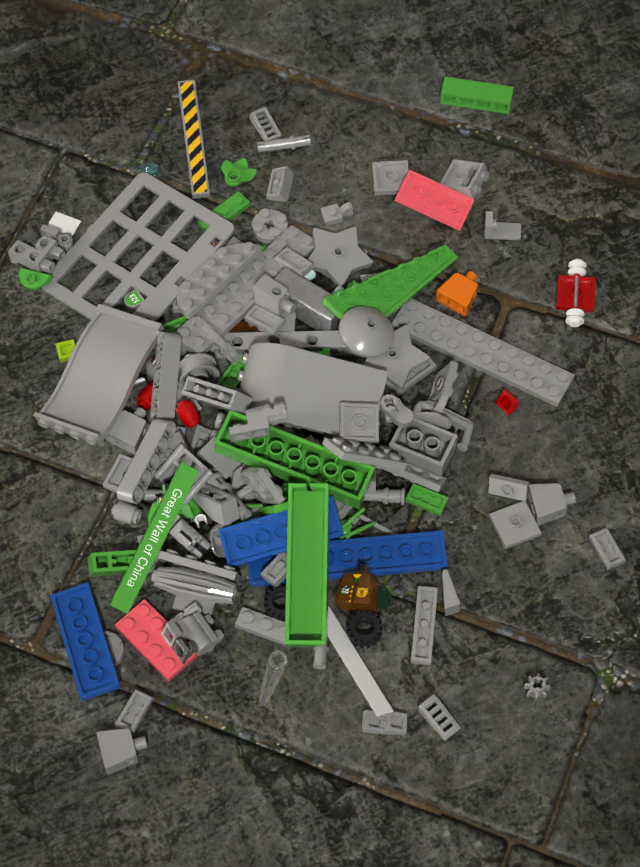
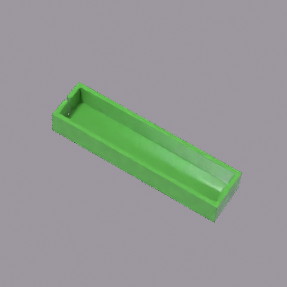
[285,483,330,648]

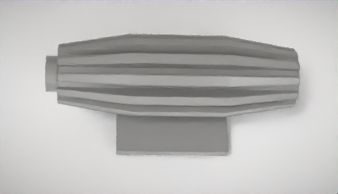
[151,567,237,617]

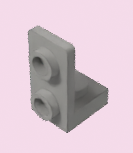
[484,211,521,240]

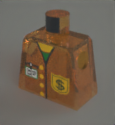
[334,564,377,611]

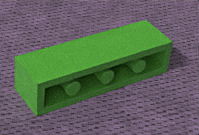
[440,77,514,114]

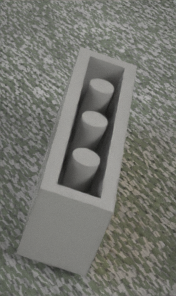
[181,376,253,416]

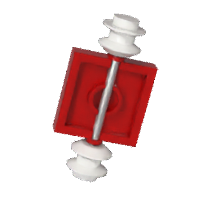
[556,259,595,327]

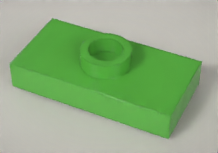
[405,483,449,516]

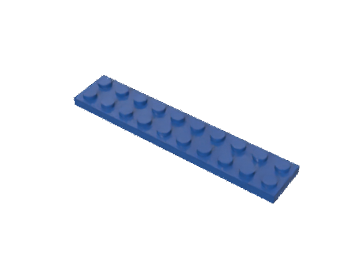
[248,530,448,587]

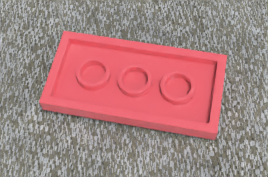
[394,169,475,231]
[115,599,198,682]

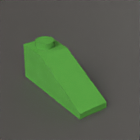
[88,550,152,577]

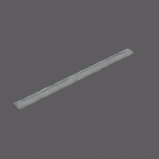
[358,514,398,535]

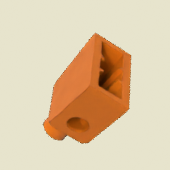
[436,271,478,317]

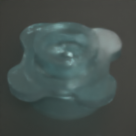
[140,162,161,177]

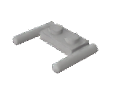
[154,443,214,505]

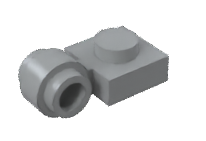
[40,224,73,251]

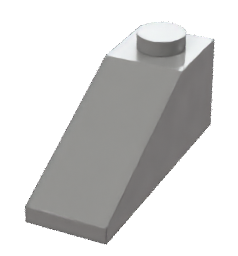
[193,483,240,526]

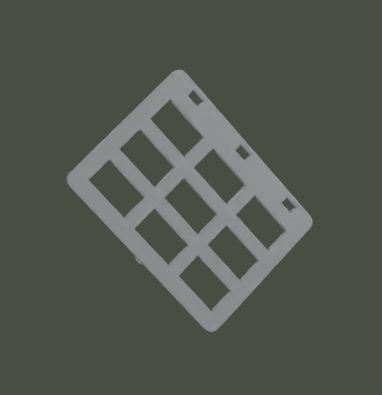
[42,172,235,322]

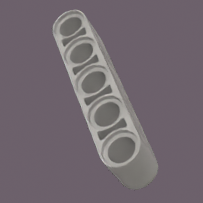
[150,331,181,423]
[117,418,176,504]

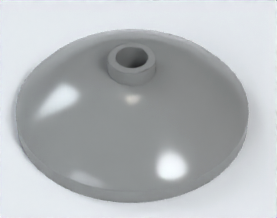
[339,306,394,358]

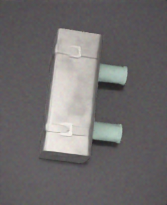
[274,267,345,331]

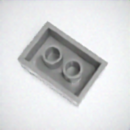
[389,418,458,476]

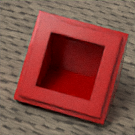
[495,389,520,415]

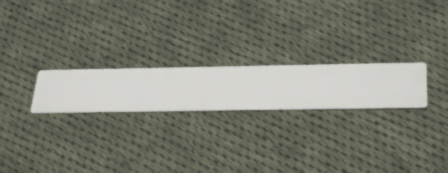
[328,605,393,716]

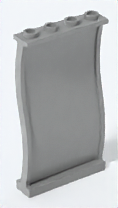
[34,304,166,446]

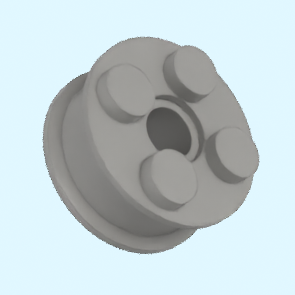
[178,353,220,389]

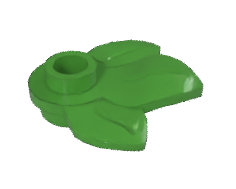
[221,158,257,186]

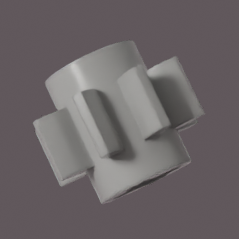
[524,674,550,701]

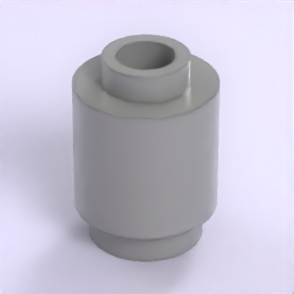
[112,501,142,525]

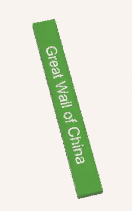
[109,462,199,614]

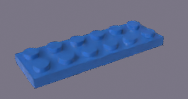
[218,497,344,568]
[50,582,121,702]

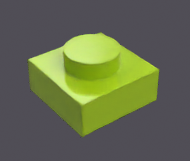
[55,339,75,363]

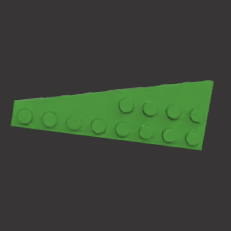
[322,245,458,327]

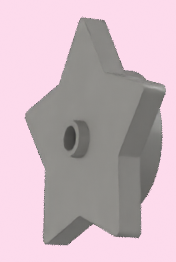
[307,227,373,287]
[364,325,430,391]

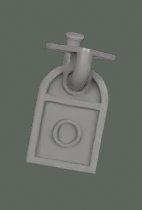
[413,361,474,452]
[231,464,285,504]

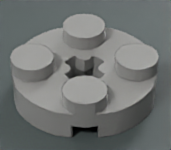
[252,208,288,244]

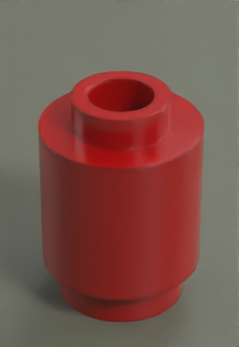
[136,382,153,410]
[175,399,201,429]

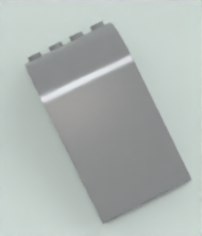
[235,343,388,444]

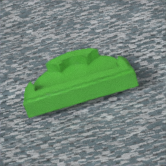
[19,268,53,291]

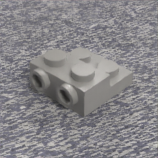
[440,159,489,199]

